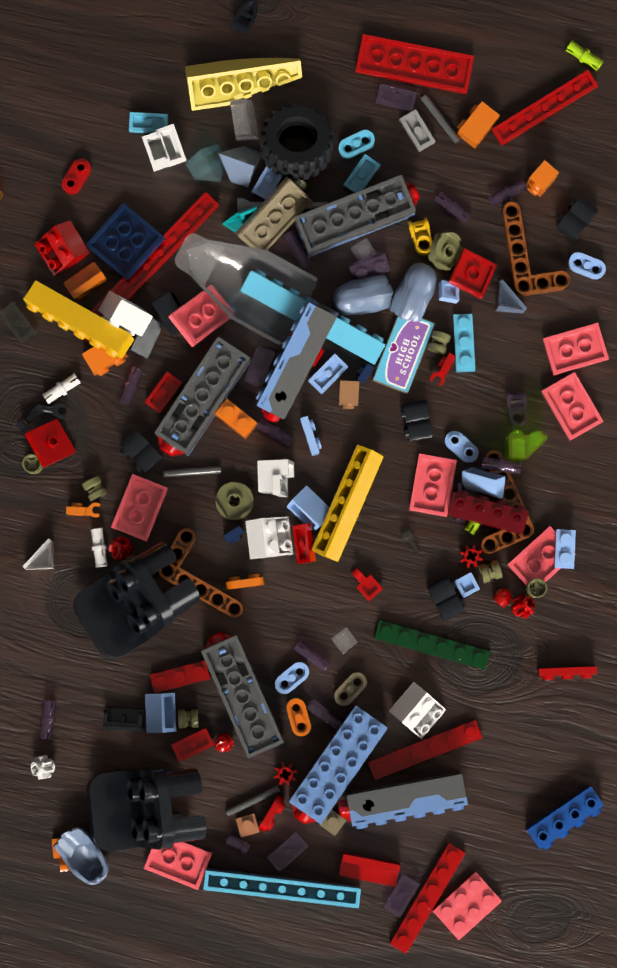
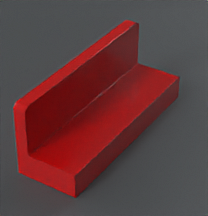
[339,852,401,886]

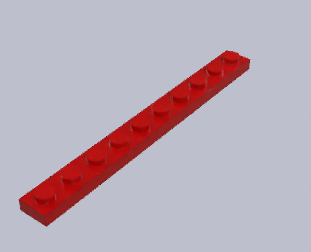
[84,192,220,342]

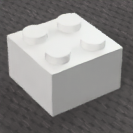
[98,290,153,336]

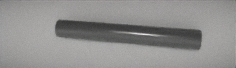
[421,94,461,144]
[163,466,221,478]
[225,785,281,816]

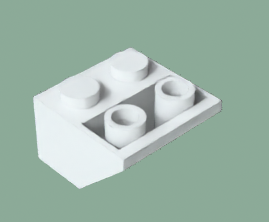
[245,516,293,559]
[389,682,446,739]

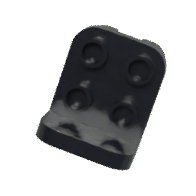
[73,541,200,659]
[86,768,206,851]

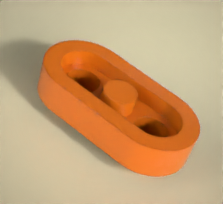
[225,574,264,590]
[286,698,311,736]

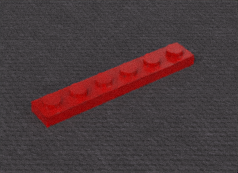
[491,70,598,146]
[368,720,482,780]
[389,843,466,954]

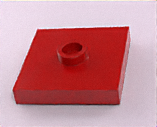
[447,248,497,299]
[25,419,76,468]

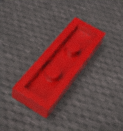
[150,660,211,694]
[537,666,597,680]

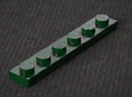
[374,620,491,670]

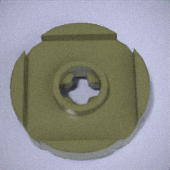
[428,232,463,270]
[216,482,253,520]

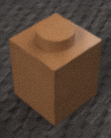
[339,380,359,409]

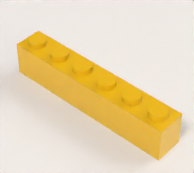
[23,280,134,359]
[311,445,383,562]

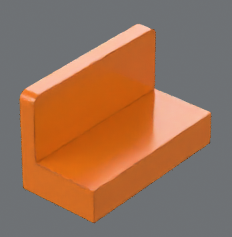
[64,262,107,302]

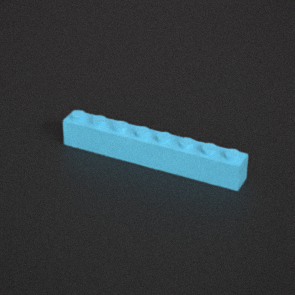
[240,269,386,365]
[203,868,361,908]

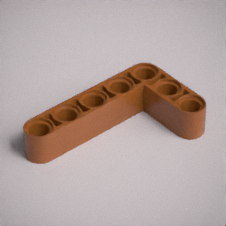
[502,202,570,296]
[480,450,534,554]
[159,528,243,618]

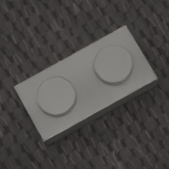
[399,109,435,152]

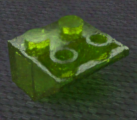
[505,431,547,461]

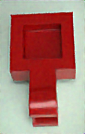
[430,353,456,386]
[351,568,383,601]

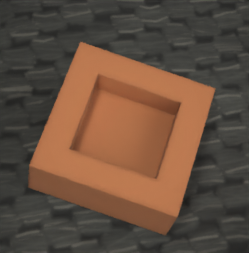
[236,813,260,838]

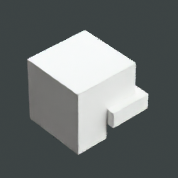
[142,124,186,172]
[257,459,294,497]

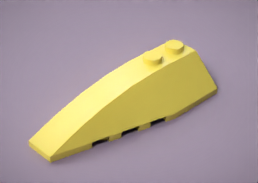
[185,58,302,111]

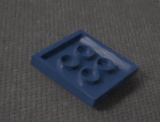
[86,203,166,281]

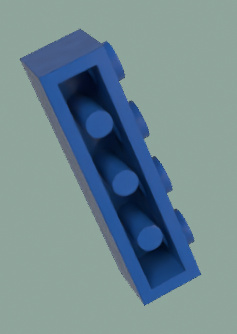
[525,785,604,850]

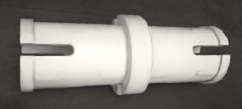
[42,373,81,404]
[91,528,108,568]

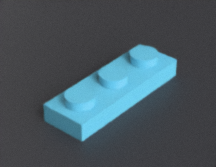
[453,314,475,372]

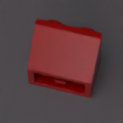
[35,220,90,276]

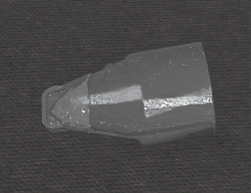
[175,234,318,346]

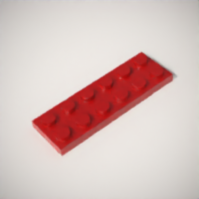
[355,34,474,94]

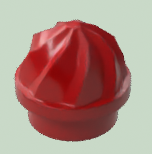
[492,588,512,608]
[214,733,234,752]

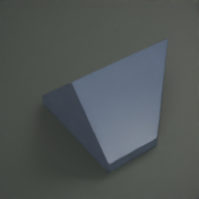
[219,146,261,188]
[496,279,527,313]

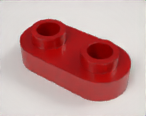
[62,159,91,195]
[258,795,286,832]

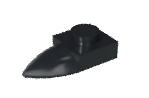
[231,0,258,35]

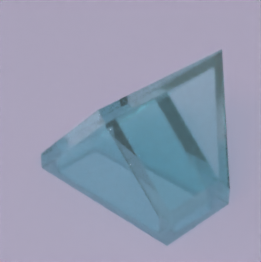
[185,144,225,182]

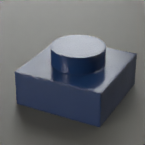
[356,363,374,385]
[223,526,244,544]

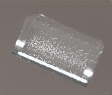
[230,100,259,142]

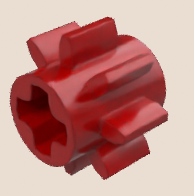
[108,537,133,561]
[459,545,483,568]
[511,594,535,619]
[274,762,297,786]

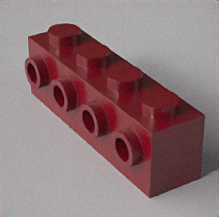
[448,490,529,535]

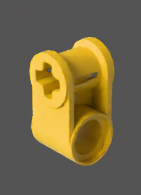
[408,217,433,256]

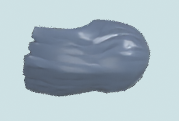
[390,263,437,322]
[333,275,393,315]
[53,827,109,885]

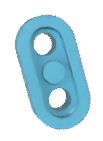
[339,130,375,158]

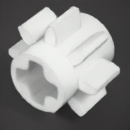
[31,755,55,780]

